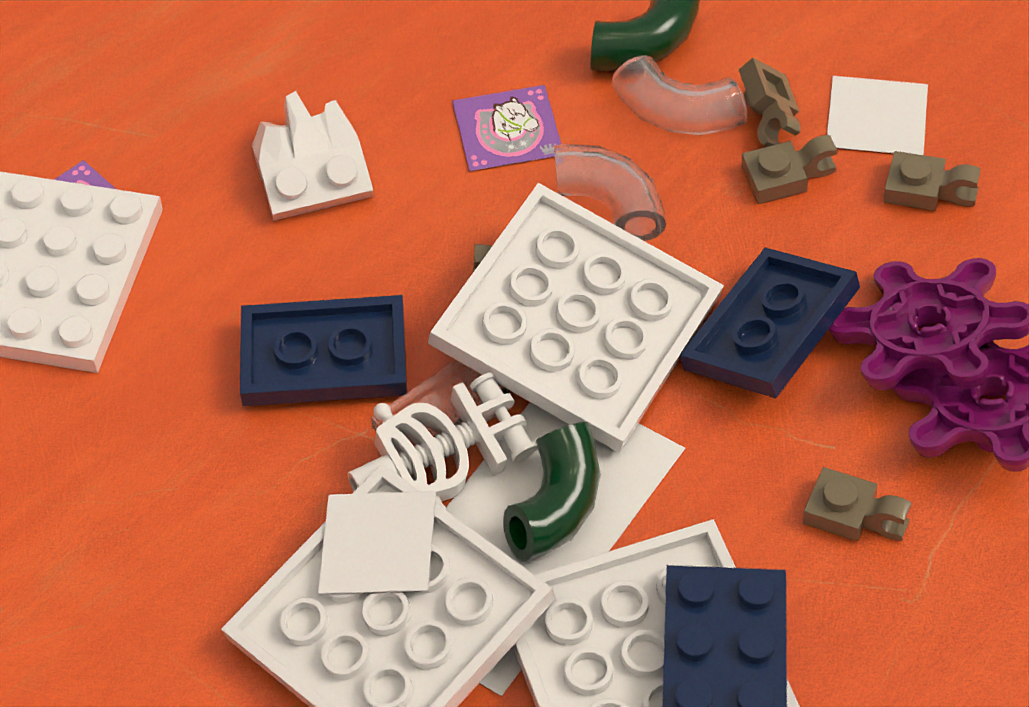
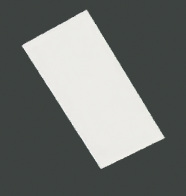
[446,402,685,696]

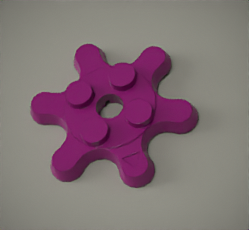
[828,258,1029,390]
[892,341,1029,472]

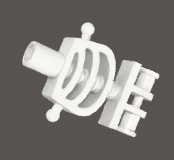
[347,372,538,510]

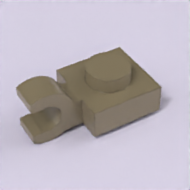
[739,58,800,147]
[742,135,837,204]
[884,151,981,211]
[803,467,911,541]

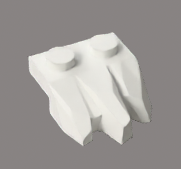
[252,91,373,221]

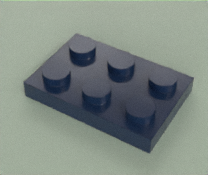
[679,247,860,399]
[240,295,407,406]
[662,565,787,707]

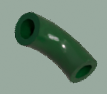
[591,0,700,72]
[503,422,601,561]

